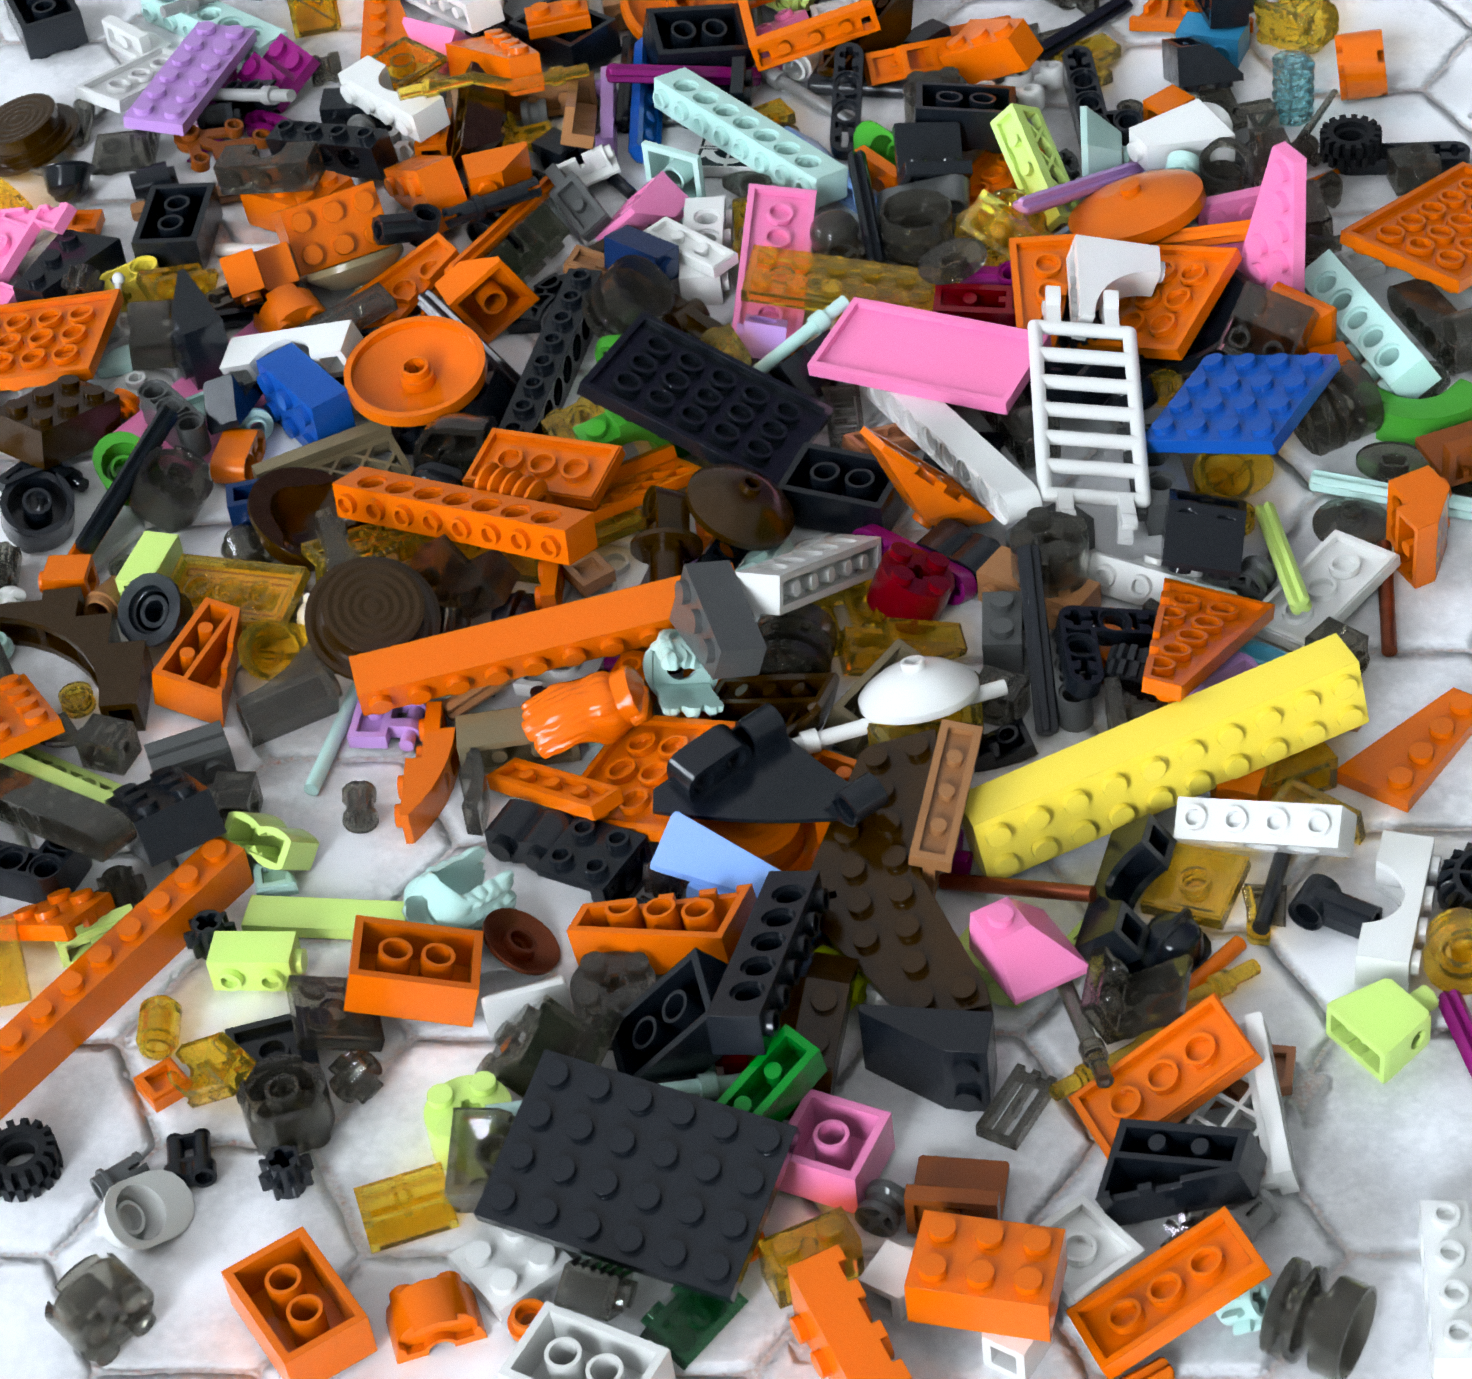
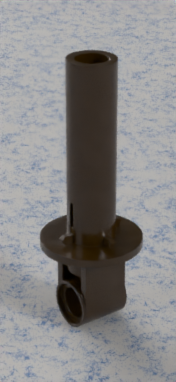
[630,485,703,675]

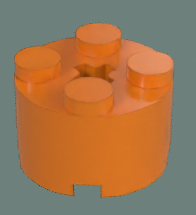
[1334,29,1388,101]

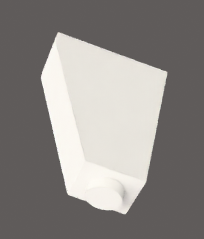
[1127,98,1235,171]

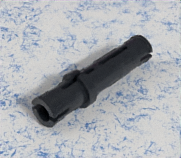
[442,176,542,229]

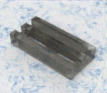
[975,1063,1058,1151]

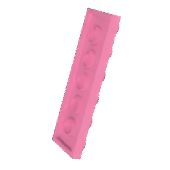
[730,183,817,347]

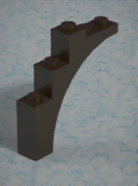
[0,586,154,734]

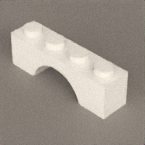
[338,55,451,143]
[219,319,364,384]
[1354,830,1442,993]
[858,1240,1054,1379]

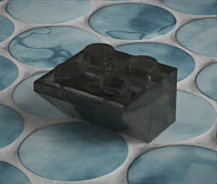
[1216,281,1320,355]

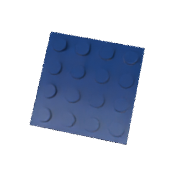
[1146,352,1341,455]

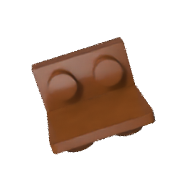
[1415,420,1472,487]
[904,1155,1010,1234]

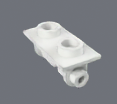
[556,144,621,187]

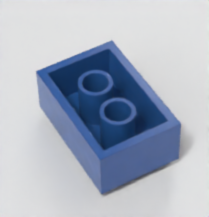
[256,342,356,446]

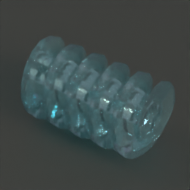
[1272,50,1315,127]

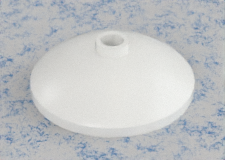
[858,655,980,725]

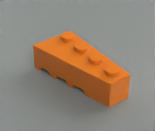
[445,28,545,96]

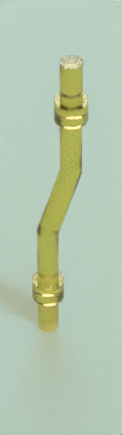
[397,63,590,101]
[1049,959,1261,1101]

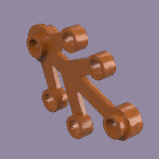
[173,118,281,183]

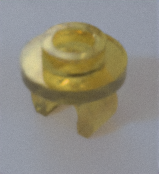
[1151,369,1183,406]

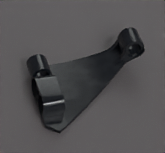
[653,702,889,827]

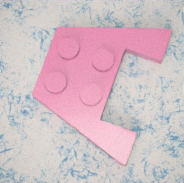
[0,202,77,305]

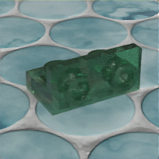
[639,1285,748,1371]

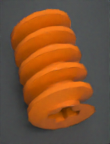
[472,462,554,504]

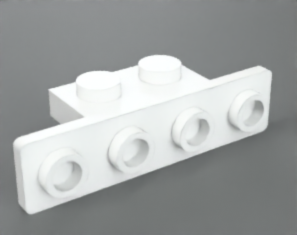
[1087,552,1237,610]

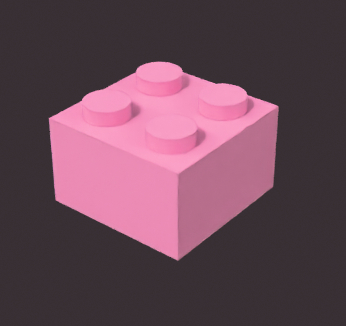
[779,1089,895,1214]

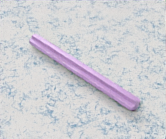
[1012,161,1144,218]

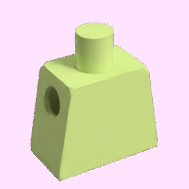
[1326,978,1439,1084]

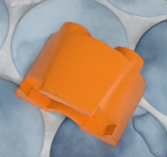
[254,283,333,333]
[386,1271,488,1364]

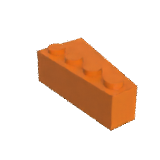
[566,884,757,975]
[787,1244,912,1379]

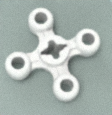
[976,60,1064,111]

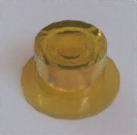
[1422,907,1472,995]

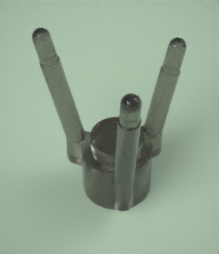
[1290,89,1338,167]

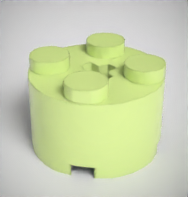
[424,1071,514,1179]

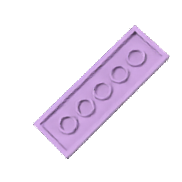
[123,21,257,136]

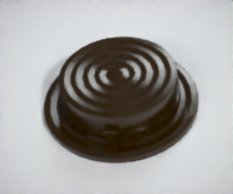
[0,93,80,177]
[247,467,375,572]
[304,556,441,681]

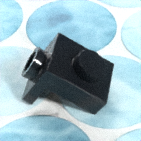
[197,101,243,130]

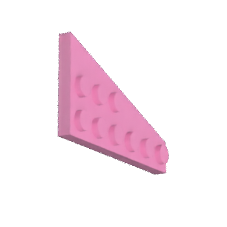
[1237,141,1307,314]

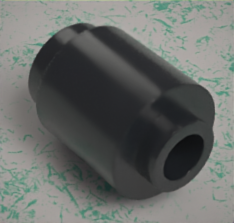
[129,161,179,200]

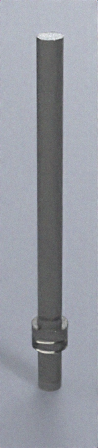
[1057,980,1114,1088]

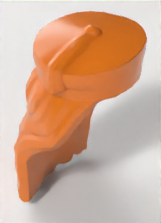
[521,664,653,759]

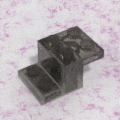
[475,994,624,1098]

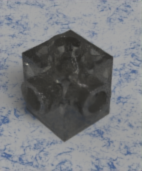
[1387,142,1442,196]

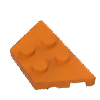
[1129,0,1254,34]
[0,888,116,942]

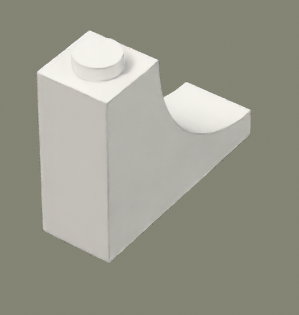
[1066,234,1166,341]

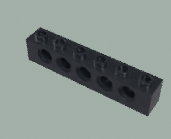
[705,871,830,1055]

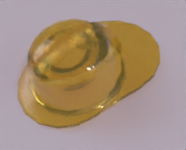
[1193,453,1274,500]
[237,619,326,685]

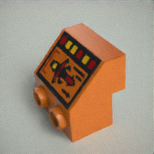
[1386,465,1452,589]

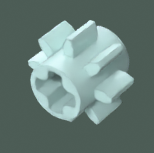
[1216,1282,1275,1335]

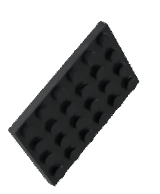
[577,311,834,485]
[474,1049,800,1304]

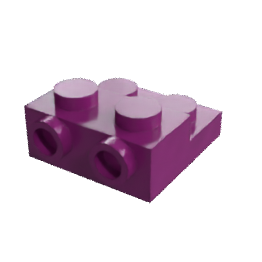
[236,33,321,113]

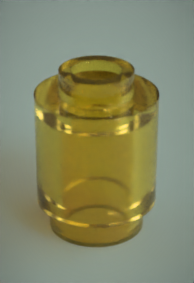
[136,995,182,1061]

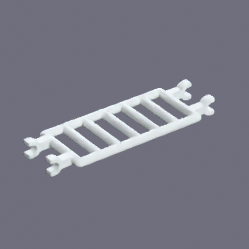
[1027,285,1151,545]

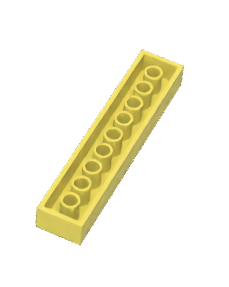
[962,633,1369,878]

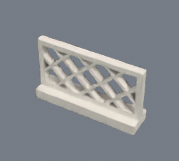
[1178,1011,1300,1195]

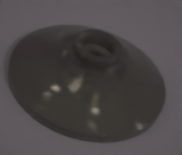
[918,238,987,285]
[1355,441,1432,483]
[1312,497,1387,545]

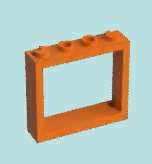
[737,0,881,72]

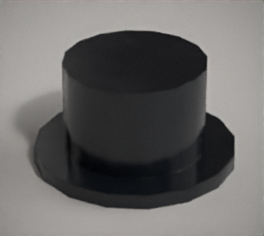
[118,572,193,648]

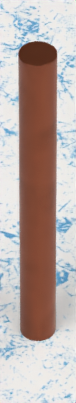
[1376,540,1398,657]
[939,872,1097,903]

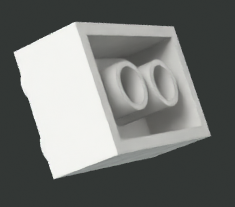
[497,1301,676,1379]

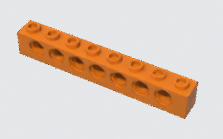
[332,466,598,566]

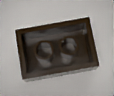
[0,375,121,471]

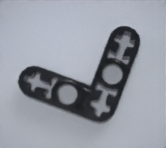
[1055,605,1157,699]

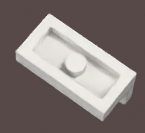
[102,14,173,58]
[480,975,574,1038]

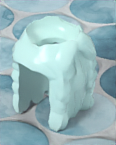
[642,629,724,718]
[402,846,517,931]

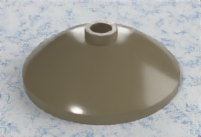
[305,243,404,292]

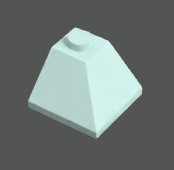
[1080,106,1129,199]
[641,140,706,198]

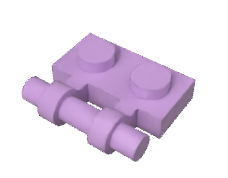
[347,700,430,752]

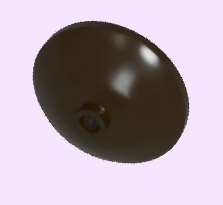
[685,463,795,551]

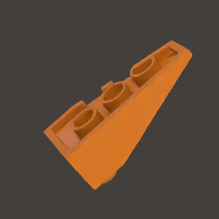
[860,426,994,530]

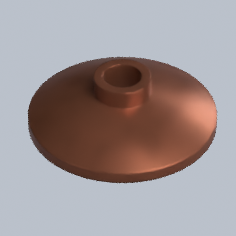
[482,908,560,975]

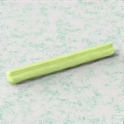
[1254,501,1312,615]

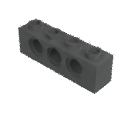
[1117,407,1191,536]

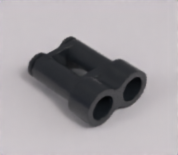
[163,1128,217,1188]

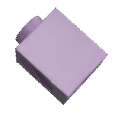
[734,314,788,362]

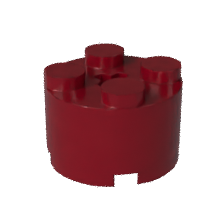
[866,542,955,633]

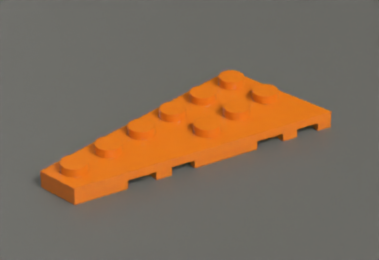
[1141,578,1275,703]

